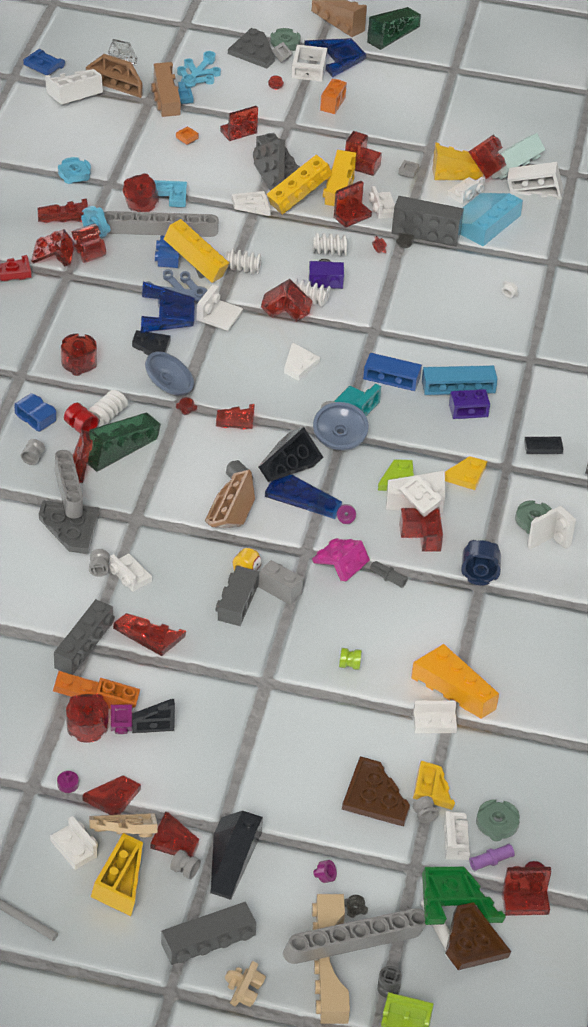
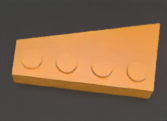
[411,644,499,719]

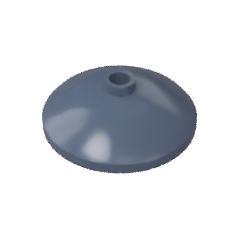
[145,352,194,395]
[313,402,369,450]

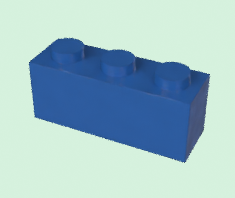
[363,353,422,391]

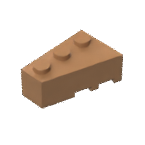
[151,62,181,117]

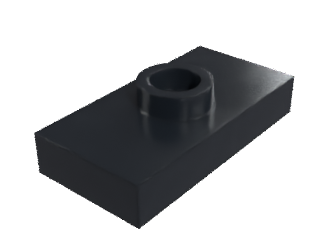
[524,436,564,454]

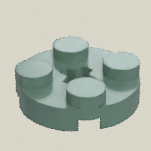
[270,28,301,51]
[515,500,552,534]
[476,799,520,842]

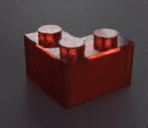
[345,131,382,176]
[469,134,506,179]
[261,278,313,322]
[399,508,443,552]

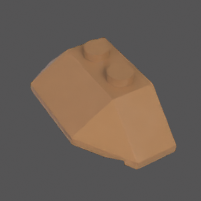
[86,54,142,98]
[205,470,255,528]

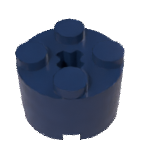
[461,540,501,586]

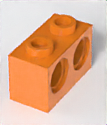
[320,78,347,114]

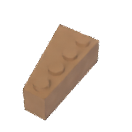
[311,0,367,37]

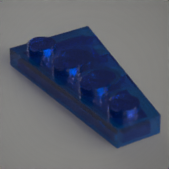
[265,474,342,519]

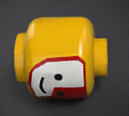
[232,548,262,571]

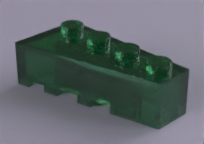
[367,7,421,50]
[83,412,161,472]

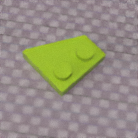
[378,459,414,491]

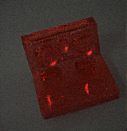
[220,105,258,141]
[333,181,372,228]
[31,229,75,267]
[502,866,552,916]

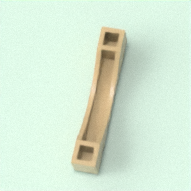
[312,894,350,1024]

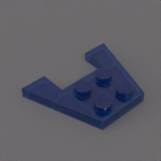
[304,38,366,77]
[140,281,195,333]

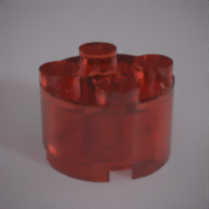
[123,173,159,212]
[71,223,106,263]
[61,333,97,376]
[66,694,109,743]

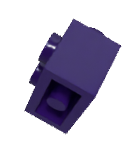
[309,261,344,289]
[449,389,490,419]

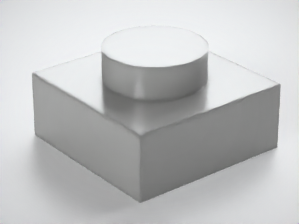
[271,42,292,62]
[398,160,419,178]

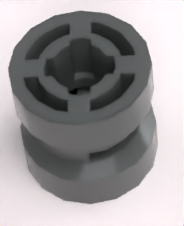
[377,966,402,998]

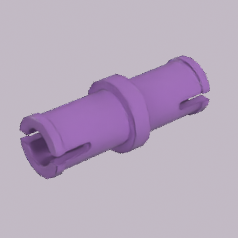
[469,843,515,872]

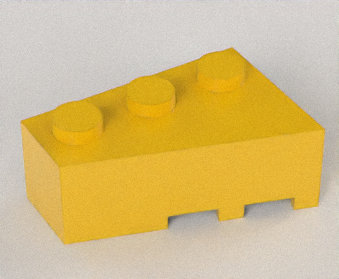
[432,142,484,180]
[323,149,356,208]
[91,833,143,916]

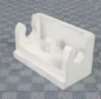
[444,811,470,860]

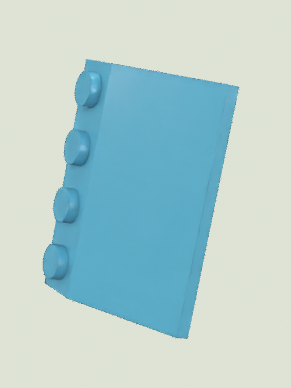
[461,193,523,246]

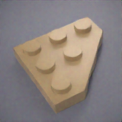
[89,813,157,837]

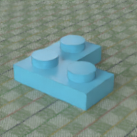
[153,180,187,207]

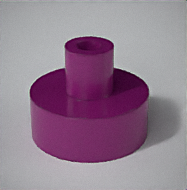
[337,504,356,524]
[57,771,79,793]
[313,860,337,883]

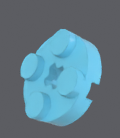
[58,157,91,184]
[81,206,111,240]

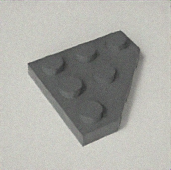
[228,28,275,69]
[253,139,285,191]
[39,500,100,554]

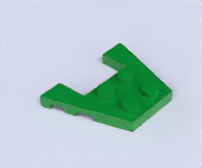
[422,866,506,925]

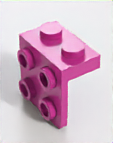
[312,538,370,581]

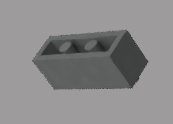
[215,566,259,626]

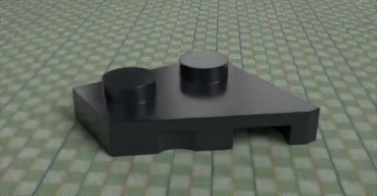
[132,330,171,356]
[132,699,175,733]

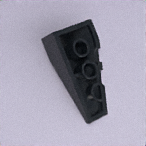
[258,427,323,482]
[210,810,263,900]

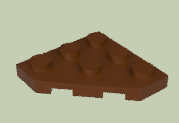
[342,756,410,827]
[445,902,511,970]

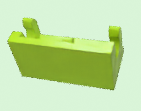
[381,992,434,1027]

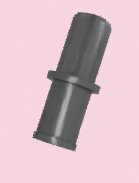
[370,561,408,588]

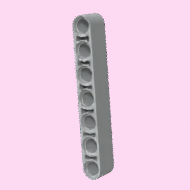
[104,211,219,237]
[283,908,426,964]

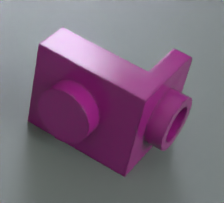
[111,705,132,734]

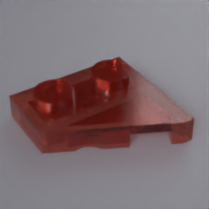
[216,404,255,430]
[72,430,93,483]
[82,775,141,815]
[150,811,199,858]

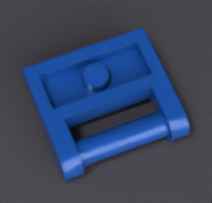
[23,49,65,75]

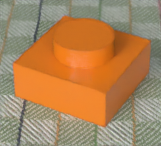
[176,126,199,145]

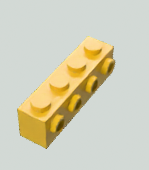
[266,154,332,215]
[164,219,229,283]

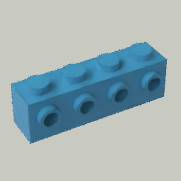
[422,365,498,395]

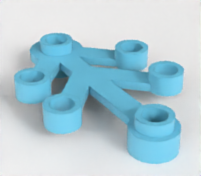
[177,51,221,88]

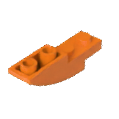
[53,671,140,709]

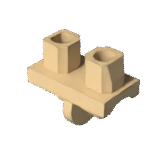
[225,961,266,1007]

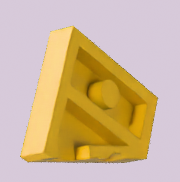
[445,456,487,490]
[413,761,455,810]

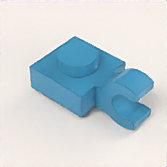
[178,81,194,104]

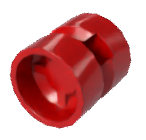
[64,402,99,436]

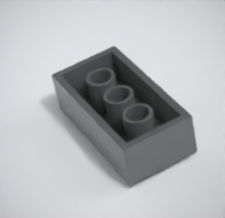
[391,196,464,247]

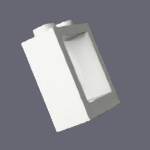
[292,45,327,82]

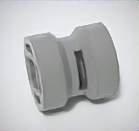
[21,439,45,465]
[89,549,110,577]
[170,850,201,879]

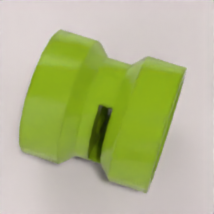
[339,648,362,670]

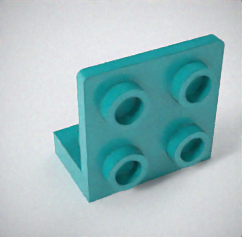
[334,384,382,416]

